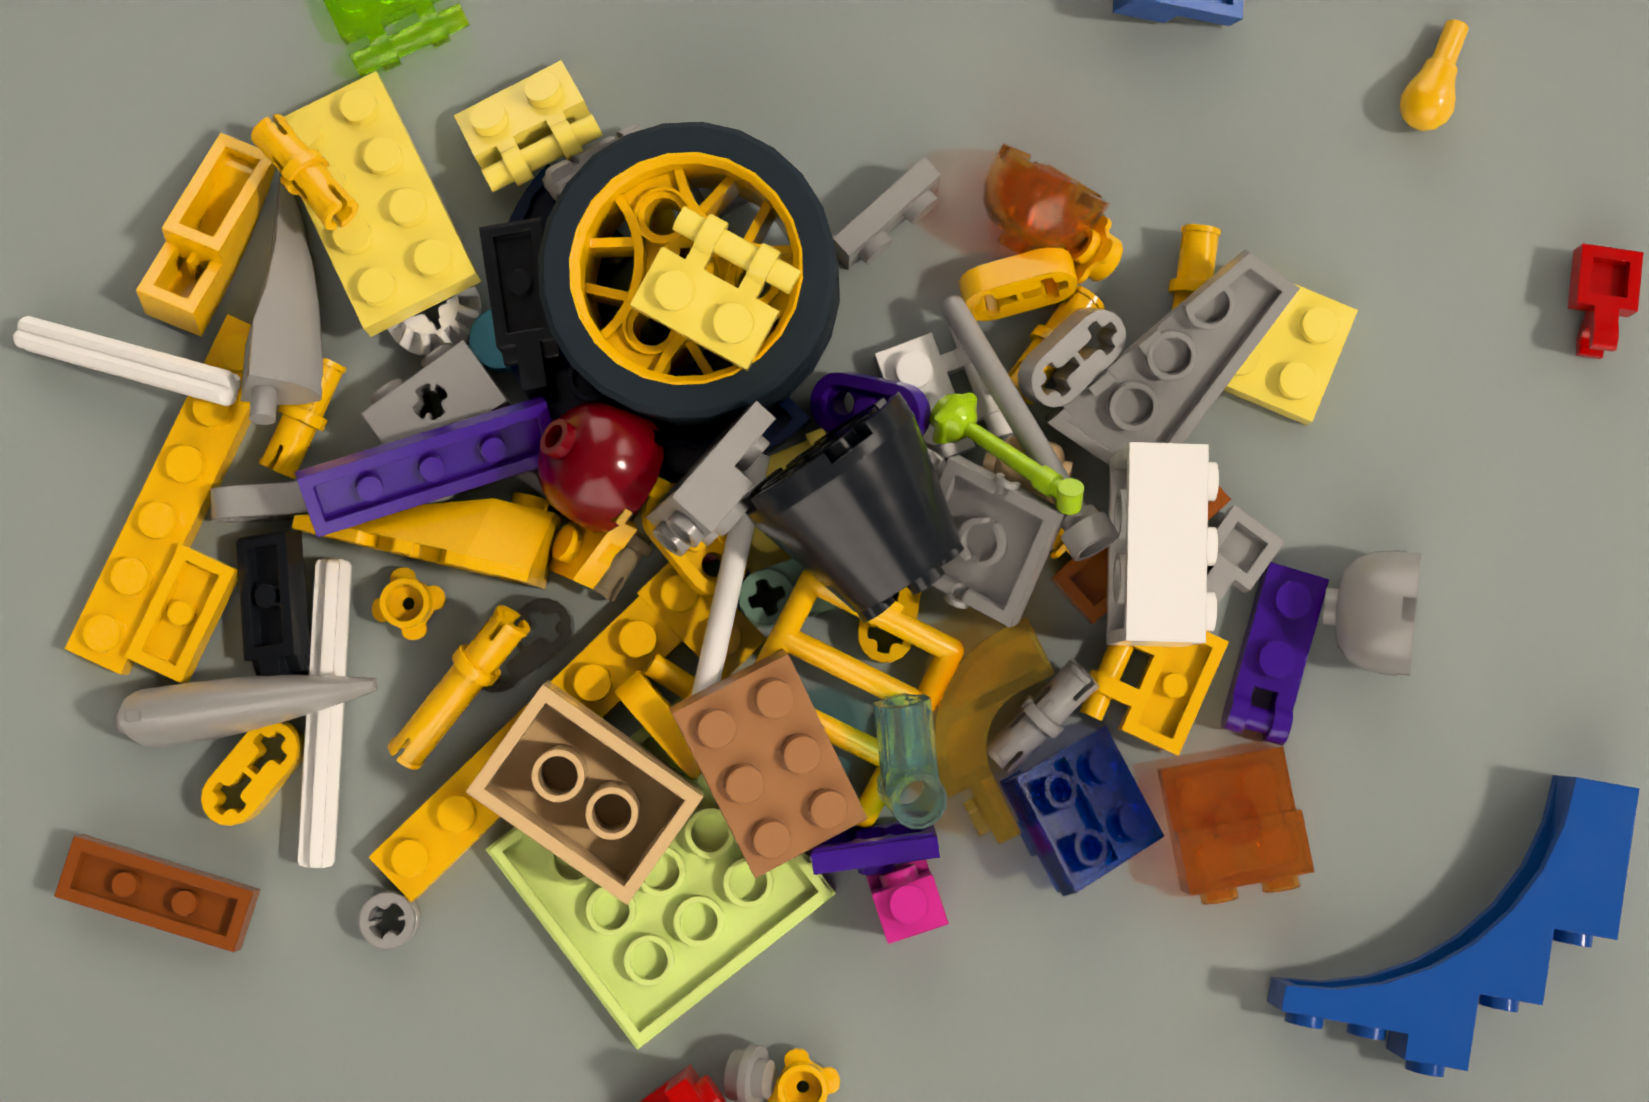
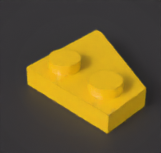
[548,477,670,589]

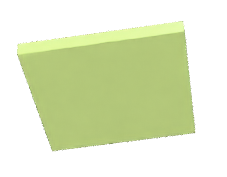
[485,698,836,1050]

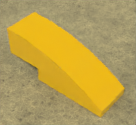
[136,132,276,337]

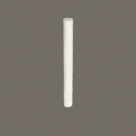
[691,454,770,696]

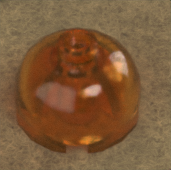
[983,142,1110,254]

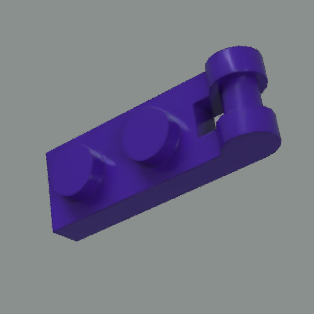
[1221,562,1329,746]

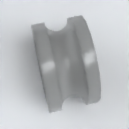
[359,890,421,949]

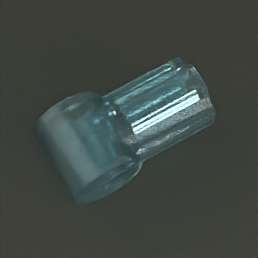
[873,693,947,829]

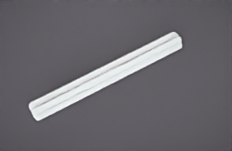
[297,558,353,868]

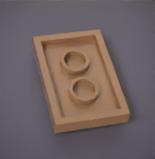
[669,649,868,878]

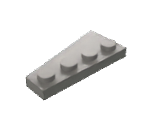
[1045,249,1300,466]

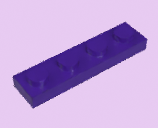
[295,396,552,538]

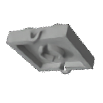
[932,455,1066,628]

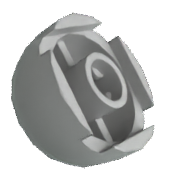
[1323,550,1421,676]

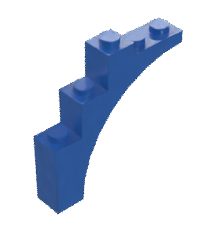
[1267,775,1640,1077]

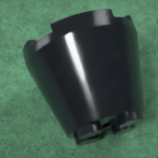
[740,391,964,623]

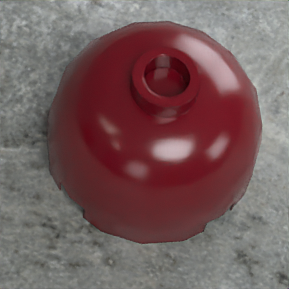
[538,401,664,533]

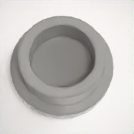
[724,1044,777,1102]

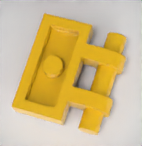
[1079,631,1229,756]

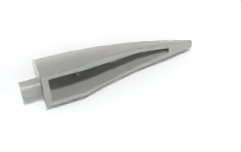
[240,173,323,425]
[115,675,378,747]

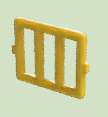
[755,569,964,828]

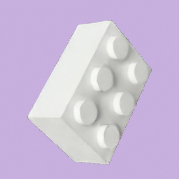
[1106,442,1219,647]

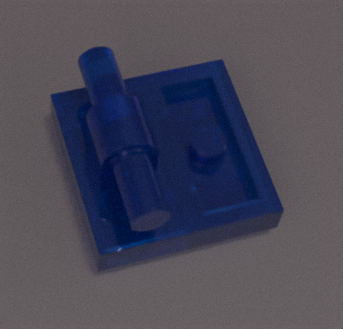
[999,725,1164,896]

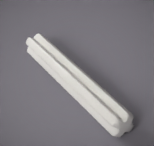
[13,316,241,406]

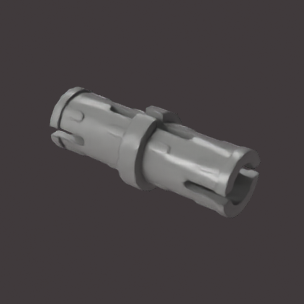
[983,658,1100,775]

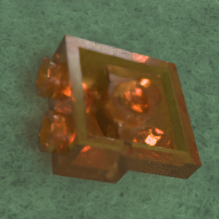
[1157,746,1315,905]

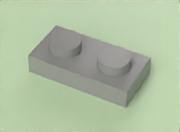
[833,156,941,270]

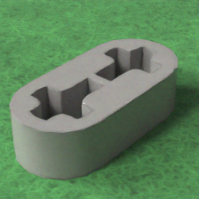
[1018,307,1126,408]

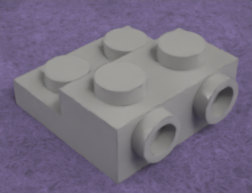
[646,401,776,557]

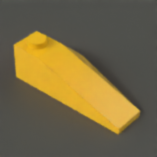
[292,492,563,589]

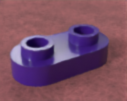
[810,372,931,436]

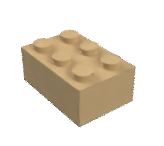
[466,680,703,905]

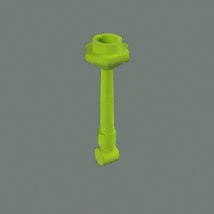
[930,392,1084,515]

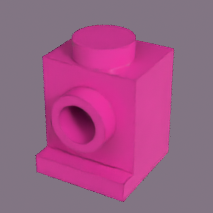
[866,860,949,944]

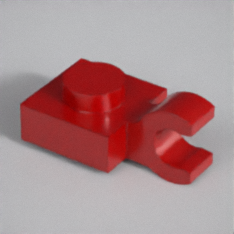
[1567,243,1644,359]

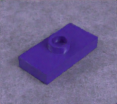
[810,817,940,875]

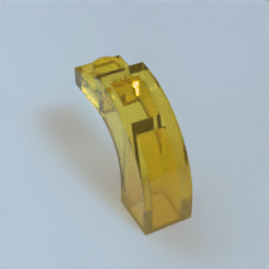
[931,617,1055,845]

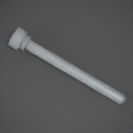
[941,296,1119,561]

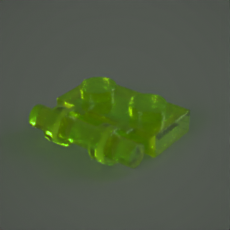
[323,0,470,77]

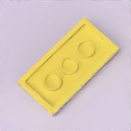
[272,71,482,337]

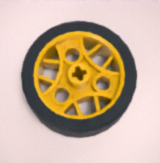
[538,122,840,430]

